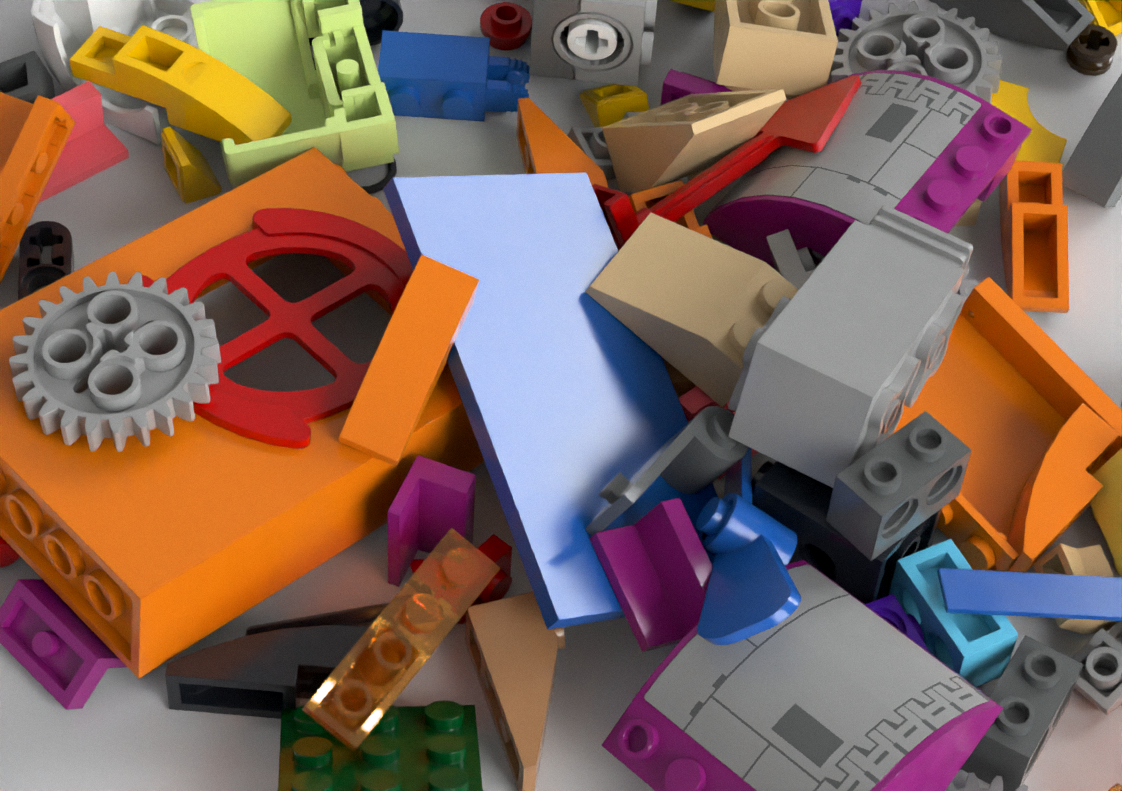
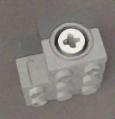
[529,0,657,86]

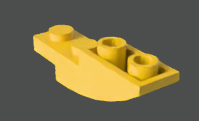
[69,25,292,145]

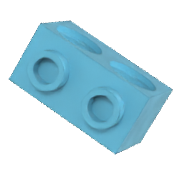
[888,539,1018,687]

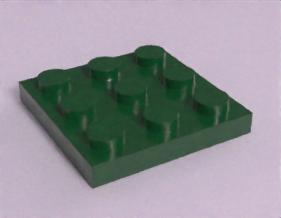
[278,700,483,791]

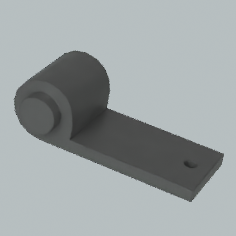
[585,406,749,536]

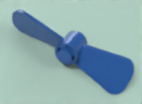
[696,447,801,645]

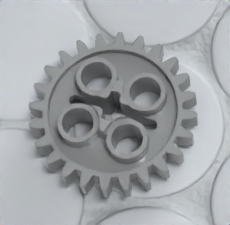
[829,1,1002,104]
[9,272,221,452]

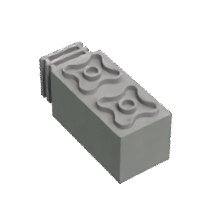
[728,205,973,488]

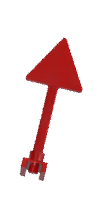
[592,74,861,251]

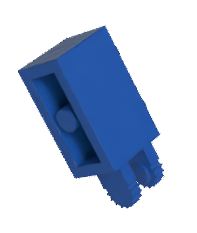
[378,30,531,122]

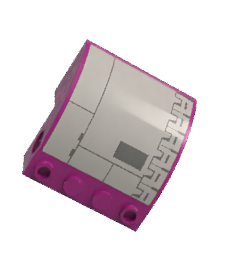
[702,70,1032,269]
[601,560,1003,791]

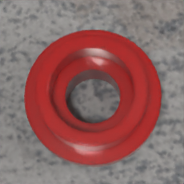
[480,2,532,51]

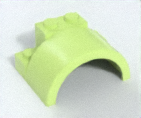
[190,0,399,188]

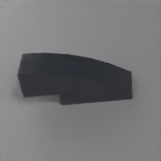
[165,625,370,719]

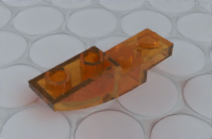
[302,528,500,752]

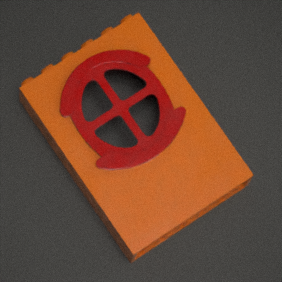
[0,147,485,679]

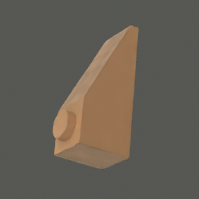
[465,592,565,791]

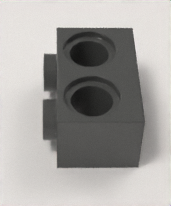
[826,411,972,561]
[961,635,1083,791]

